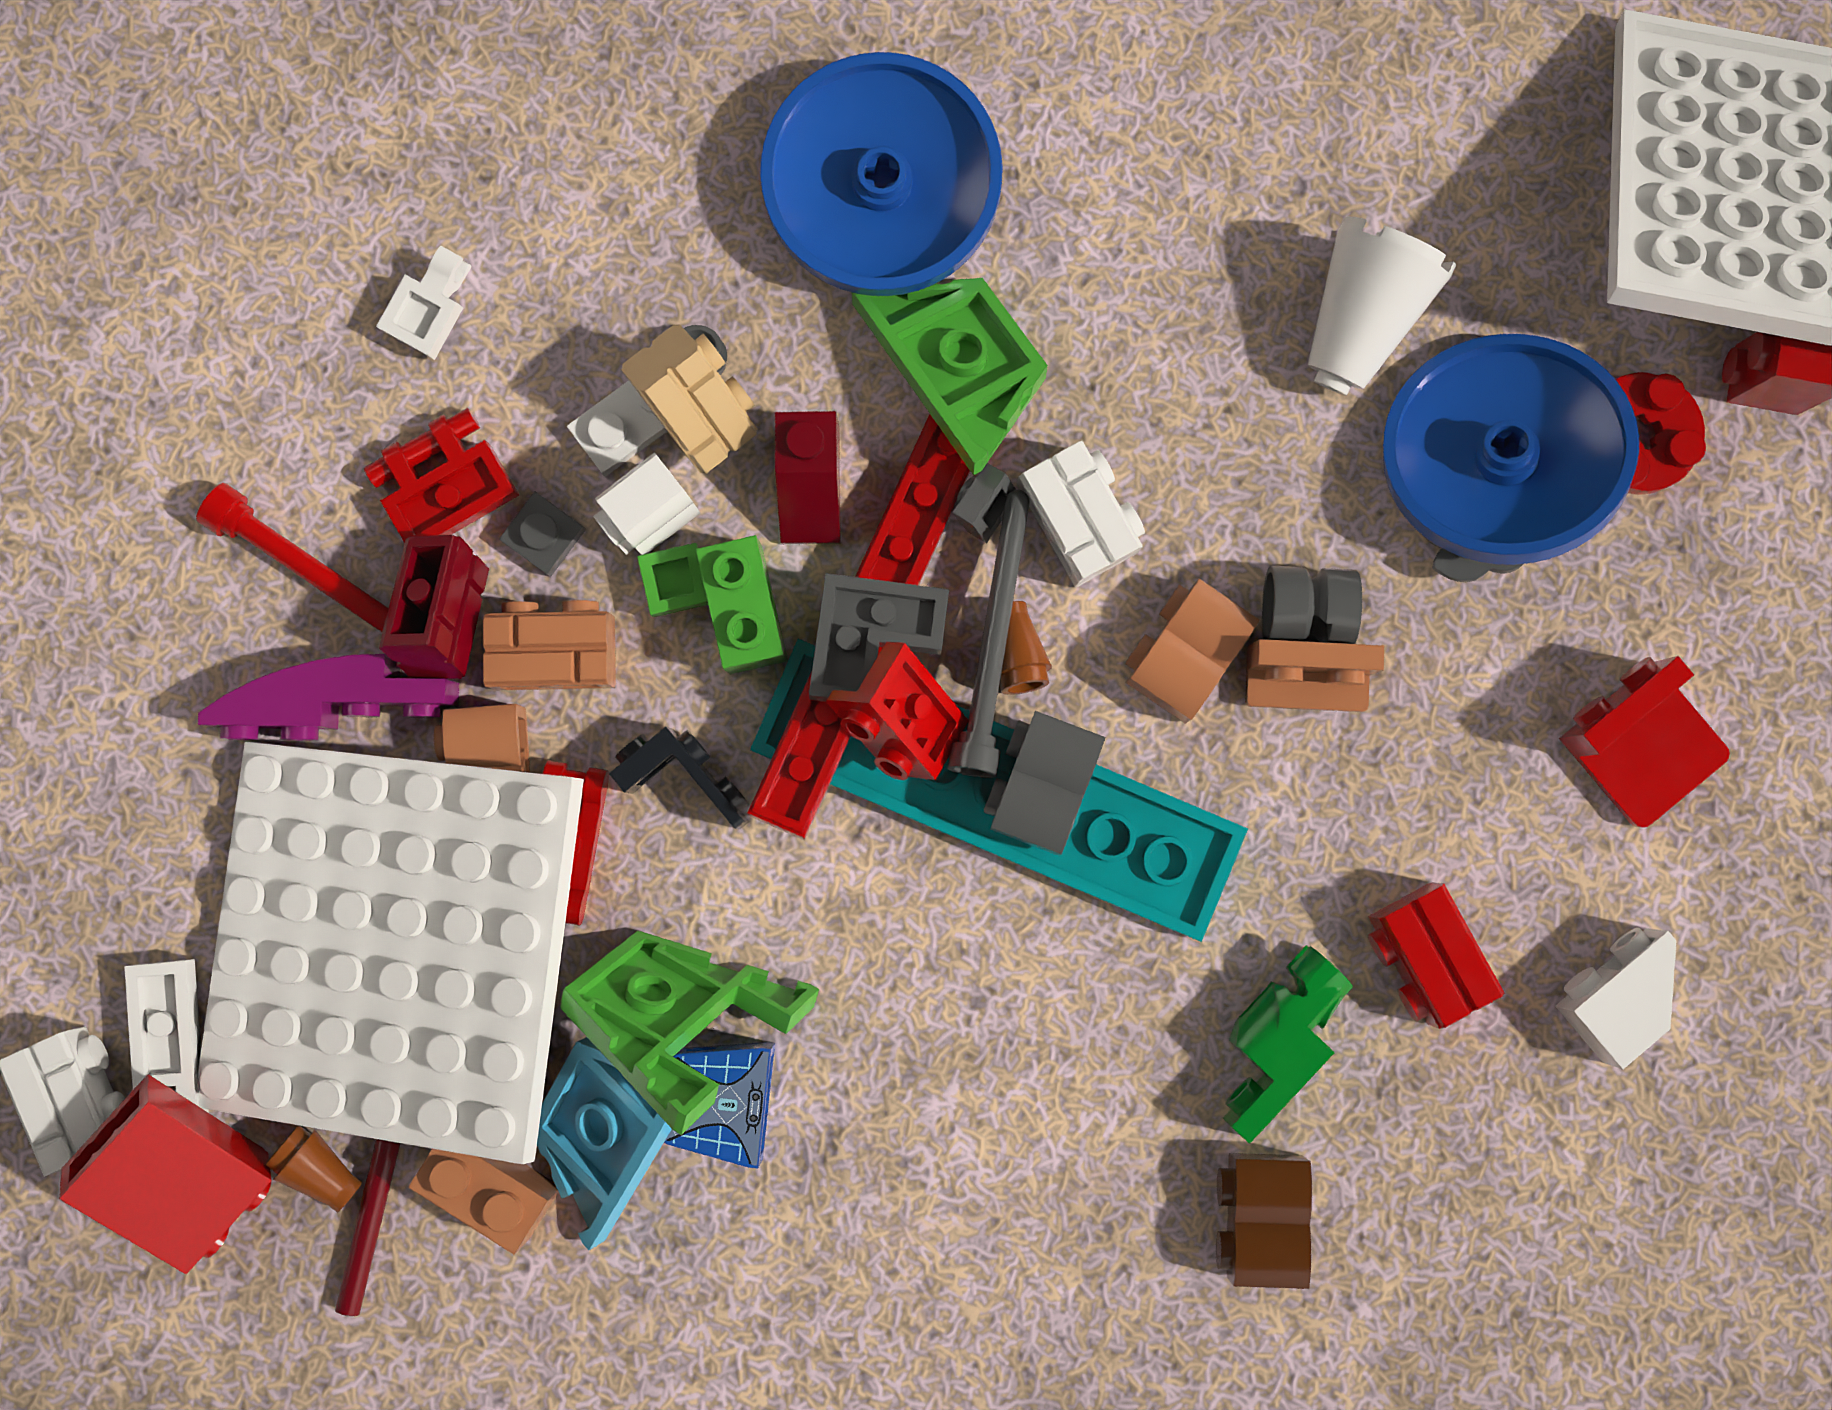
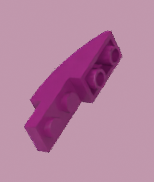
[198,654,459,741]

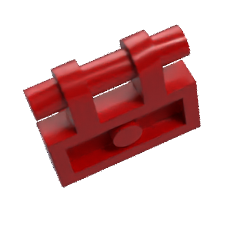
[364,408,519,543]

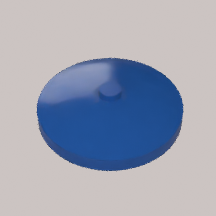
[760,52,1003,296]
[1383,334,1639,565]

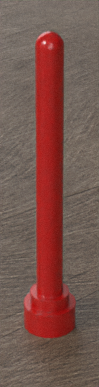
[196,483,388,632]

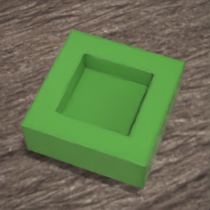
[637,543,708,617]

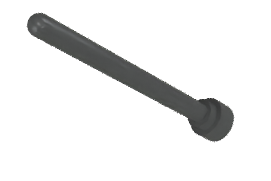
[948,490,1030,778]

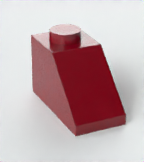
[775,411,841,544]

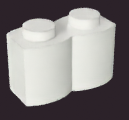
[593,452,700,555]

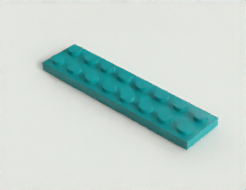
[750,639,1248,942]

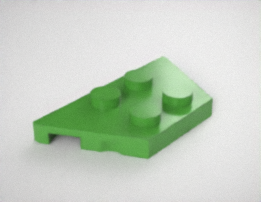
[851,278,1048,475]

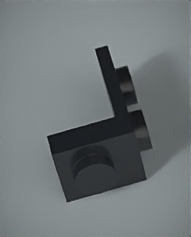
[609,726,750,829]

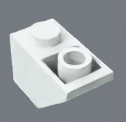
[1555,928,1676,1069]

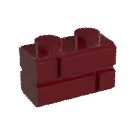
[379,535,489,679]

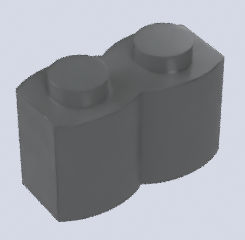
[983,711,1106,856]

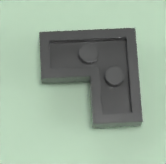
[809,573,949,702]

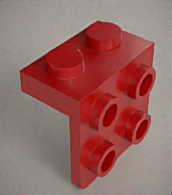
[1559,656,1730,827]

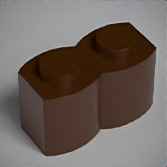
[1216,1153,1312,1289]

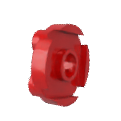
[1615,372,1706,495]

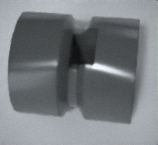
[1262,565,1362,644]

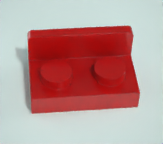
[826,642,968,780]

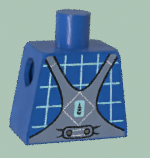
[664,1042,775,1169]

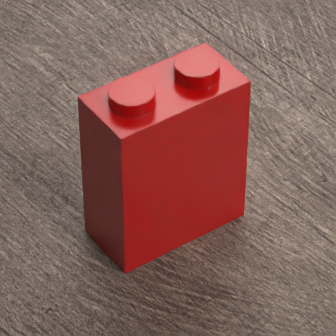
[59,1074,272,1275]

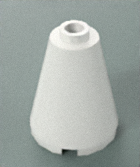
[1308,216,1456,396]

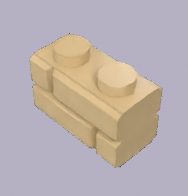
[621,324,758,474]

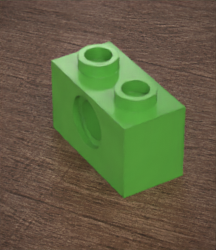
[696,535,788,675]

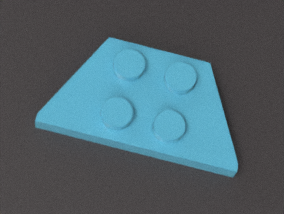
[537,1037,672,1250]

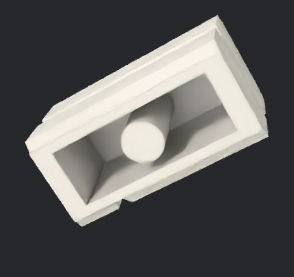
[1016,441,1145,588]
[0,1026,125,1177]

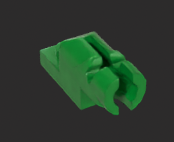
[1223,945,1353,1144]

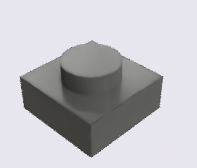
[953,463,1016,544]
[499,491,586,577]

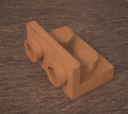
[1245,639,1385,712]

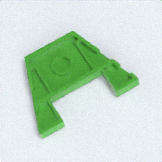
[560,930,819,1135]

